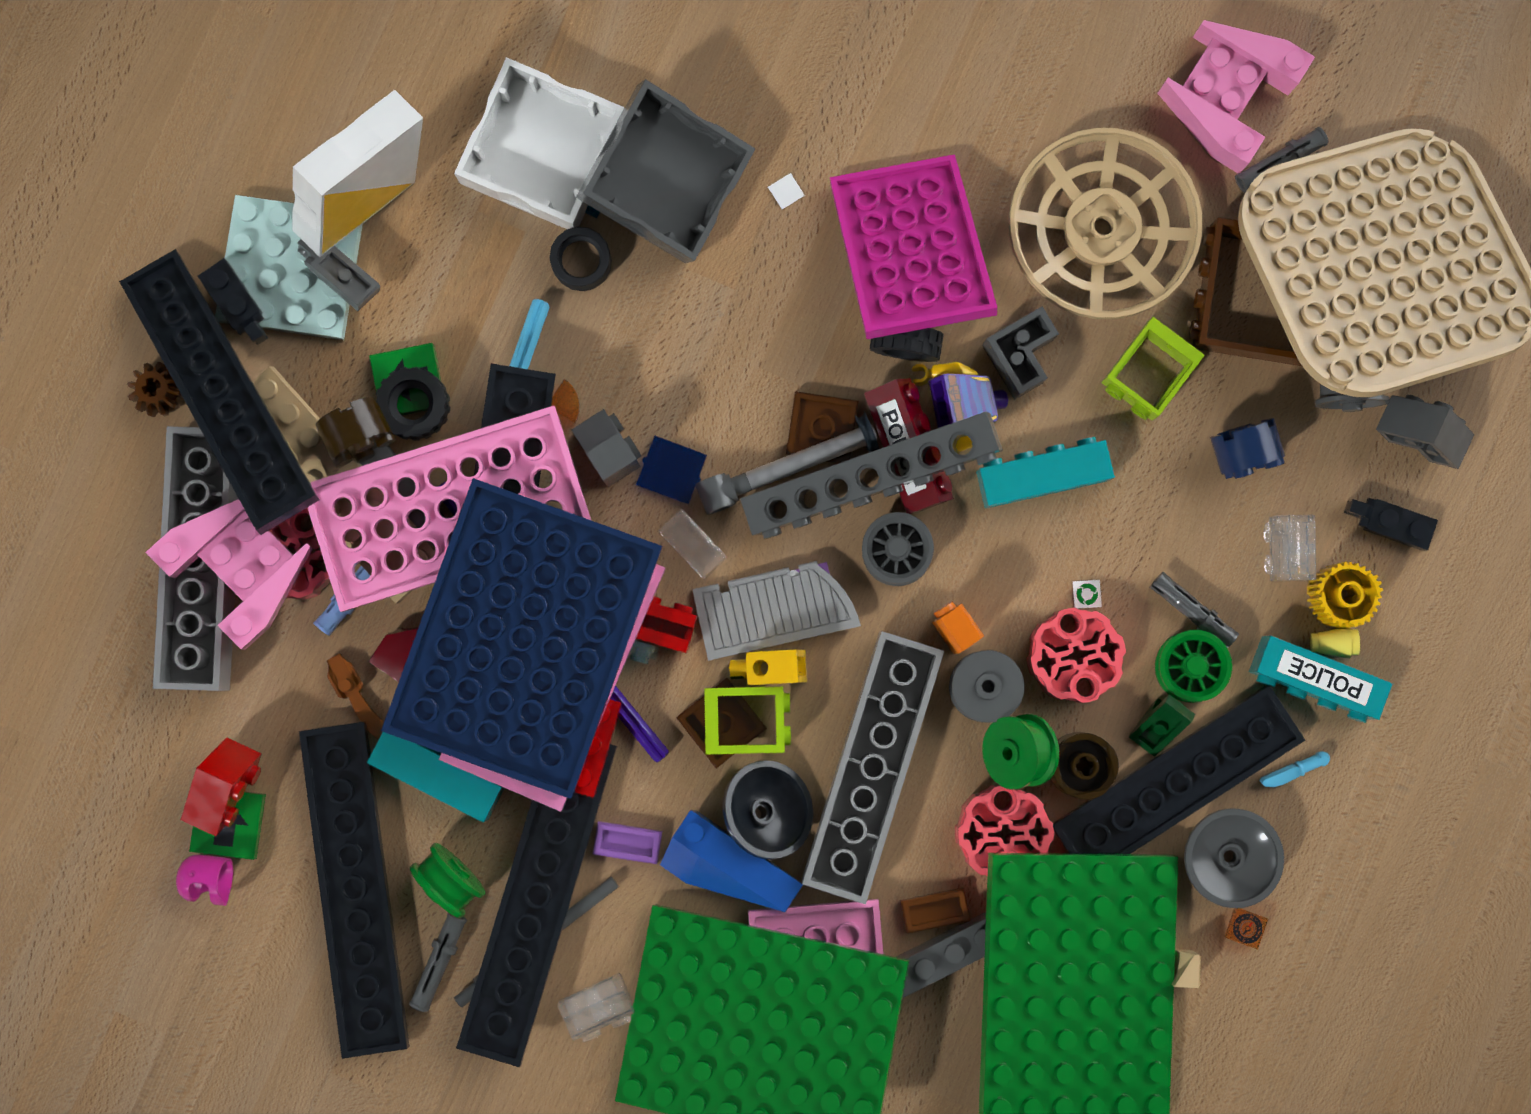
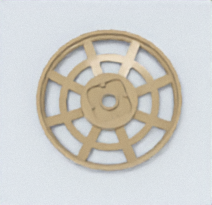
[1009,128,1202,319]

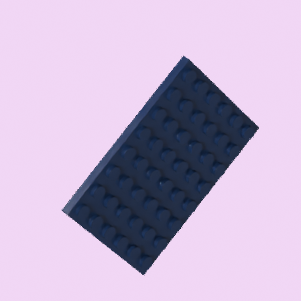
[381,478,663,799]

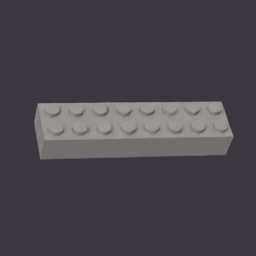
[153,426,239,691]
[801,631,944,905]

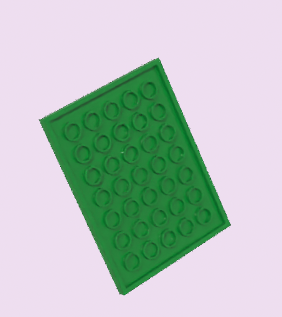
[979,853,1178,1114]
[615,904,910,1114]

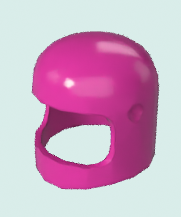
[176,855,233,906]

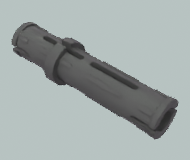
[1235,127,1329,193]
[1150,572,1239,648]
[409,913,467,1012]

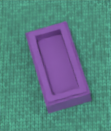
[593,821,663,864]

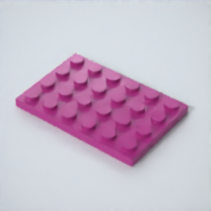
[830,154,997,339]

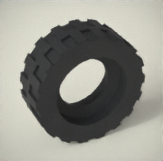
[869,328,944,362]
[376,367,451,441]

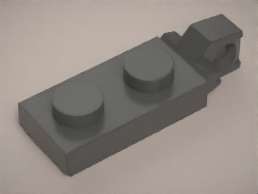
[297,239,381,311]

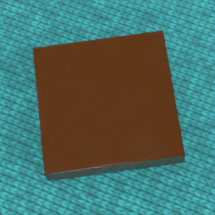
[786,391,859,463]
[676,678,767,769]

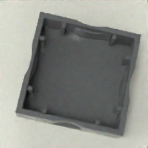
[576,79,755,263]

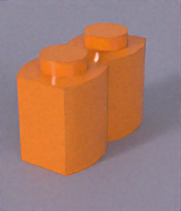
[932,601,984,655]

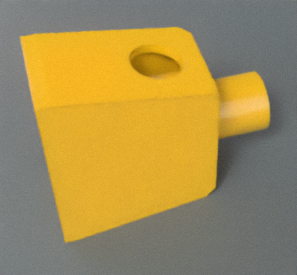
[729,649,807,685]

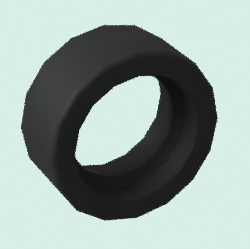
[549,227,612,291]

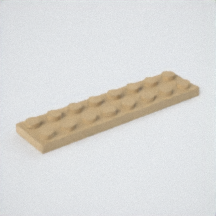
[253,366,436,604]

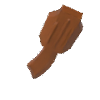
[327,653,384,740]

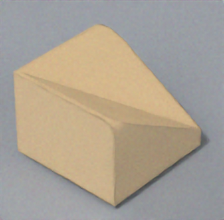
[1172,949,1201,988]

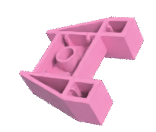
[1157,20,1315,173]
[145,499,313,650]

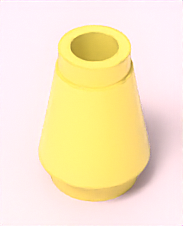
[1310,627,1360,658]

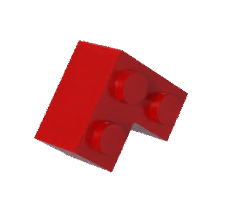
[180,737,262,836]

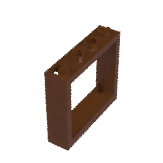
[1189,217,1303,367]

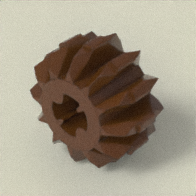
[127,362,183,417]

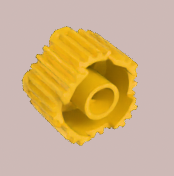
[1306,562,1384,628]

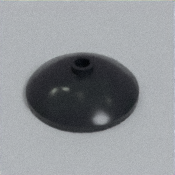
[722,760,813,860]

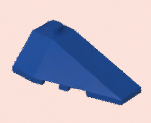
[660,810,803,912]

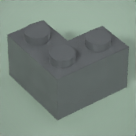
[982,306,1059,400]
[1376,395,1474,469]
[571,409,641,487]

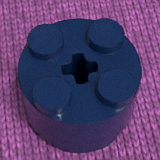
[1210,418,1285,479]

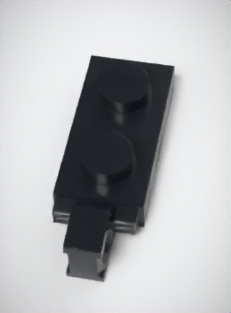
[197,258,268,345]
[1344,498,1438,551]

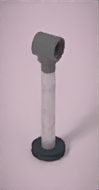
[695,411,879,515]

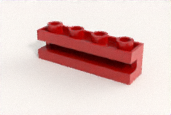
[636,596,698,653]

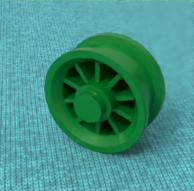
[1155,630,1232,703]
[982,714,1059,790]
[410,843,486,918]

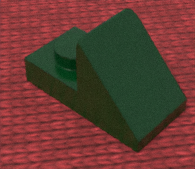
[1129,695,1196,757]

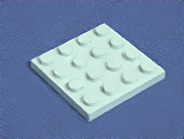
[215,195,363,340]

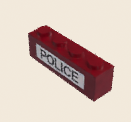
[864,378,954,514]

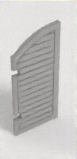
[692,561,861,661]

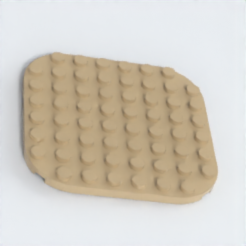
[1238,129,1531,397]

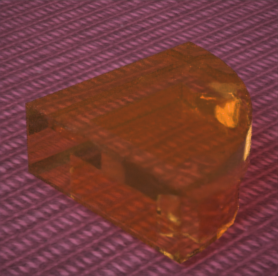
[551,379,580,424]

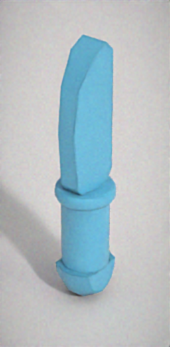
[1259,751,1330,788]

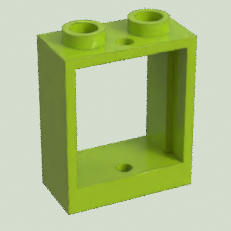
[1101,317,1205,421]
[704,686,791,755]

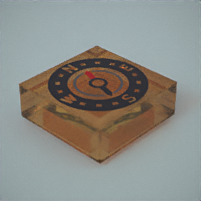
[1224,908,1268,950]

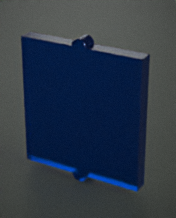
[636,436,707,505]

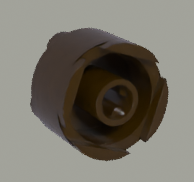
[315,397,396,468]
[1050,732,1119,799]

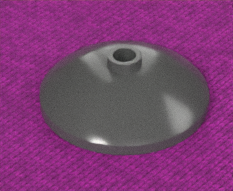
[1184,808,1284,908]

